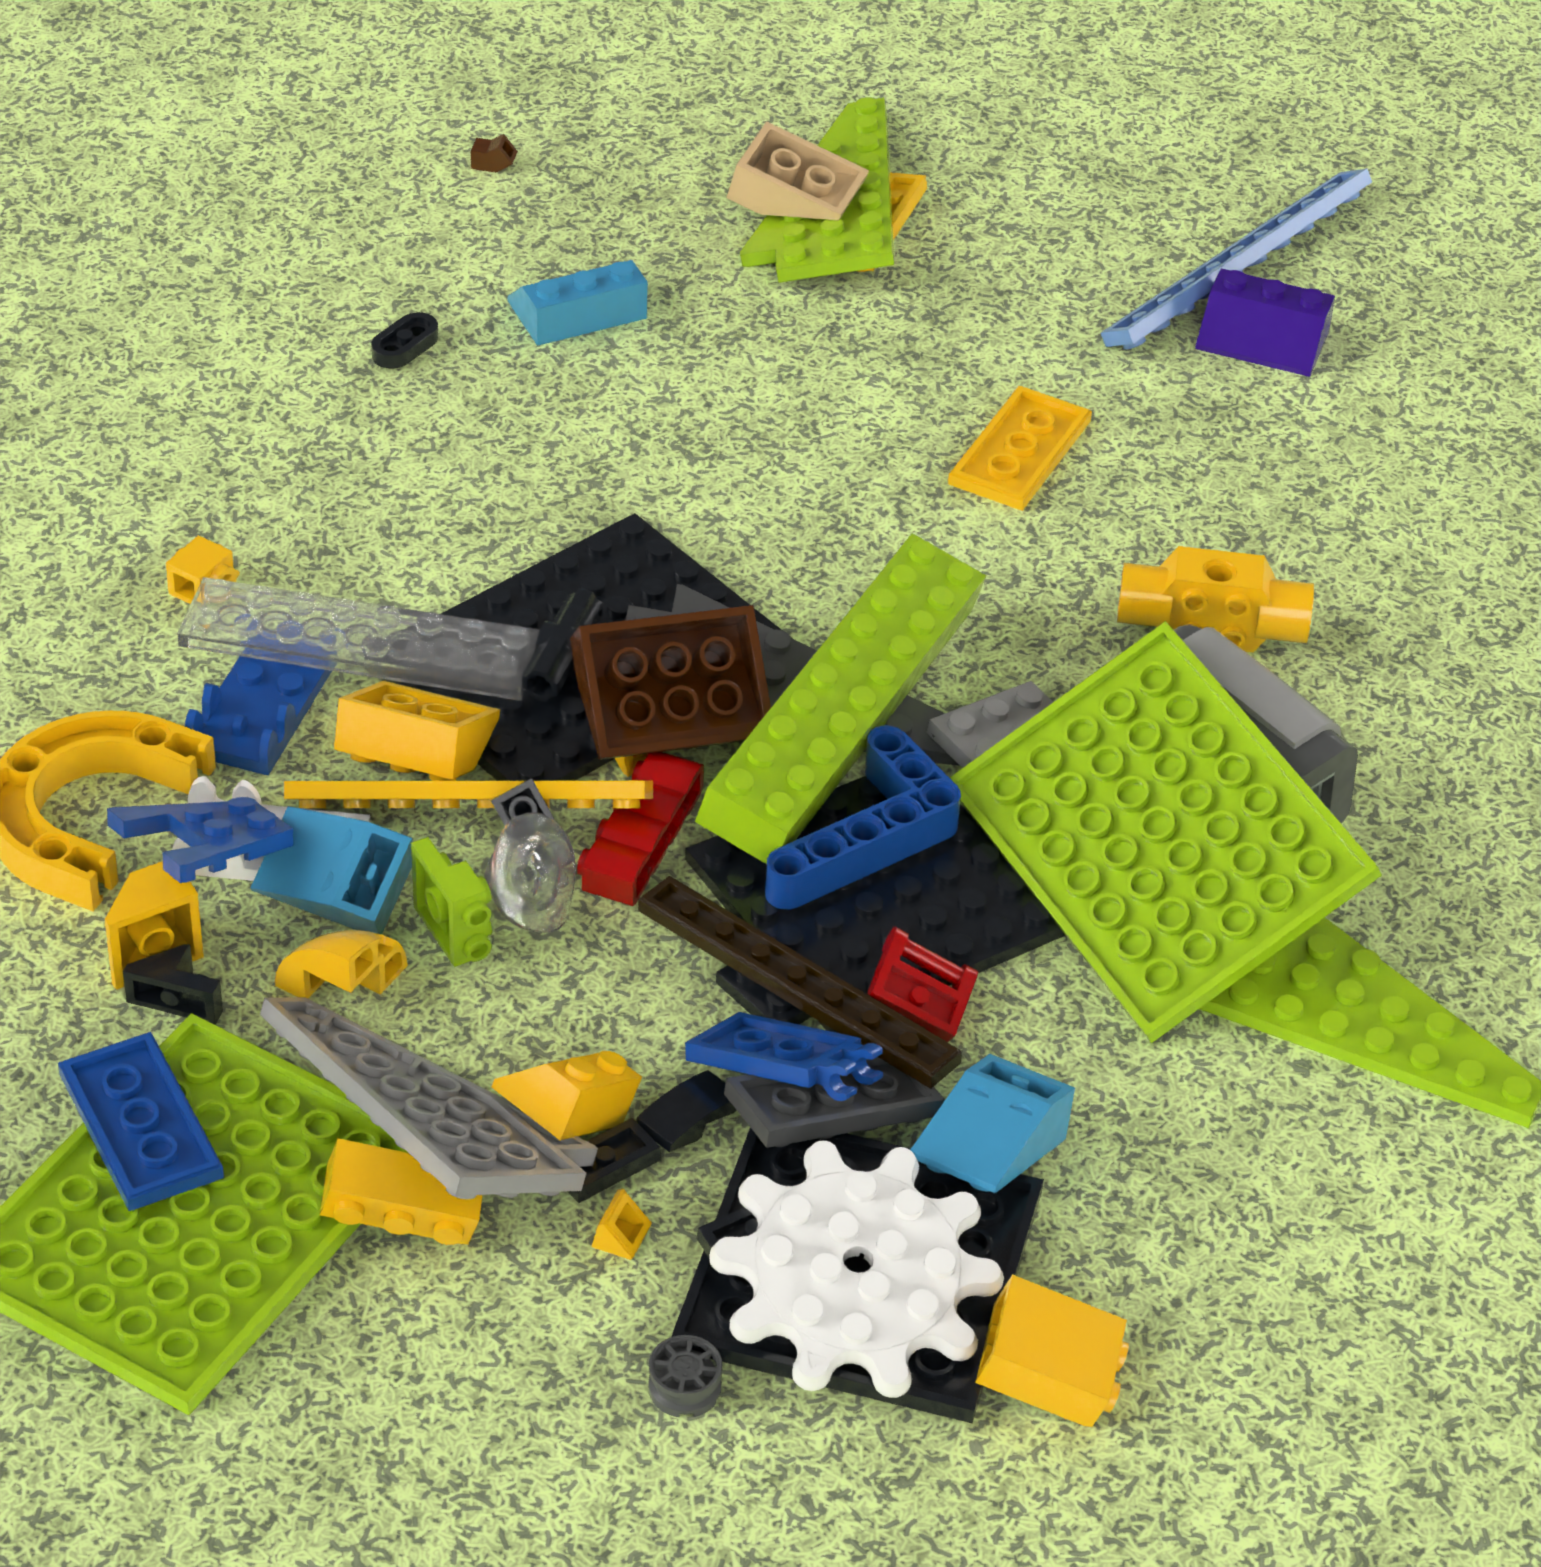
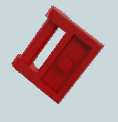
[867,926,978,1042]

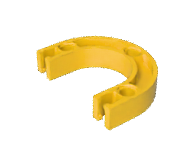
[0,710,216,912]

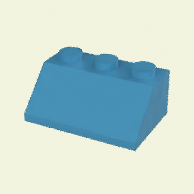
[507,260,648,346]

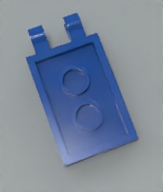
[685,1012,883,1101]

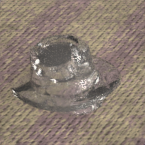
[484,813,576,933]

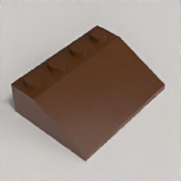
[570,605,771,760]

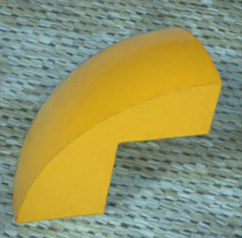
[275,930,408,998]

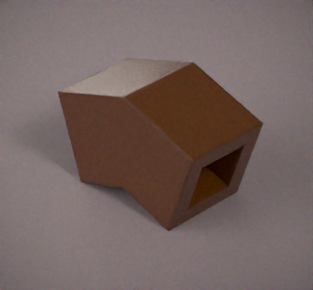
[471,134,518,173]

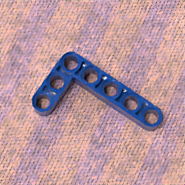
[765,725,961,910]

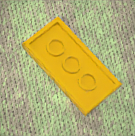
[948,386,1092,511]

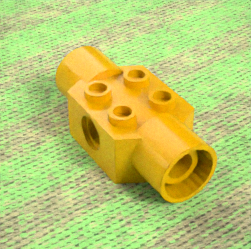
[1117,546,1314,653]

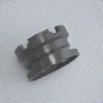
[648,1335,722,1417]

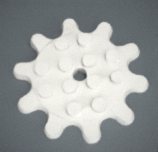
[709,1141,1004,1398]

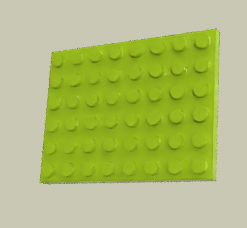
[949,621,1382,1044]
[0,1013,408,1415]

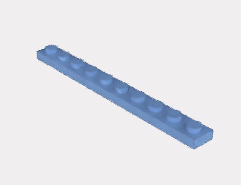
[1101,168,1372,349]

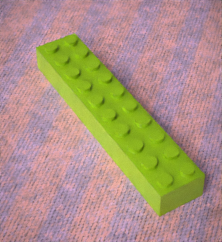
[695,533,987,864]

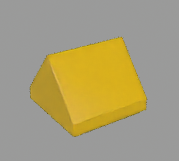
[591,1188,652,1260]

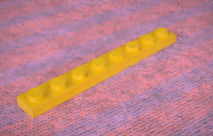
[284,781,653,808]

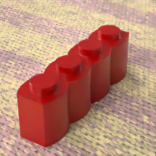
[577,752,704,906]

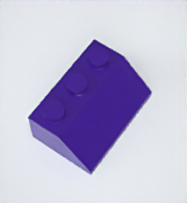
[1195,268,1335,377]

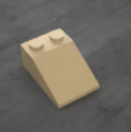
[726,121,869,220]

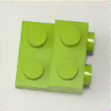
[411,837,492,967]

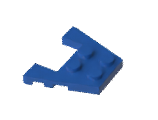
[107,797,293,883]

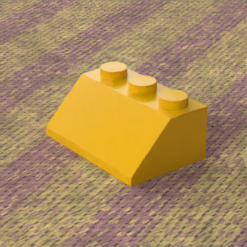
[334,681,501,781]

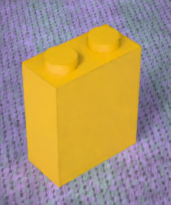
[975,1274,1129,1427]

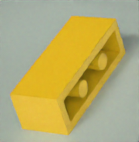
[320,1138,482,1245]

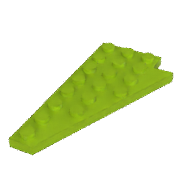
[740,97,895,283]
[1200,917,1541,1128]

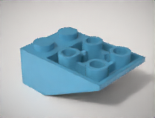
[250,806,413,934]
[910,1054,1075,1193]

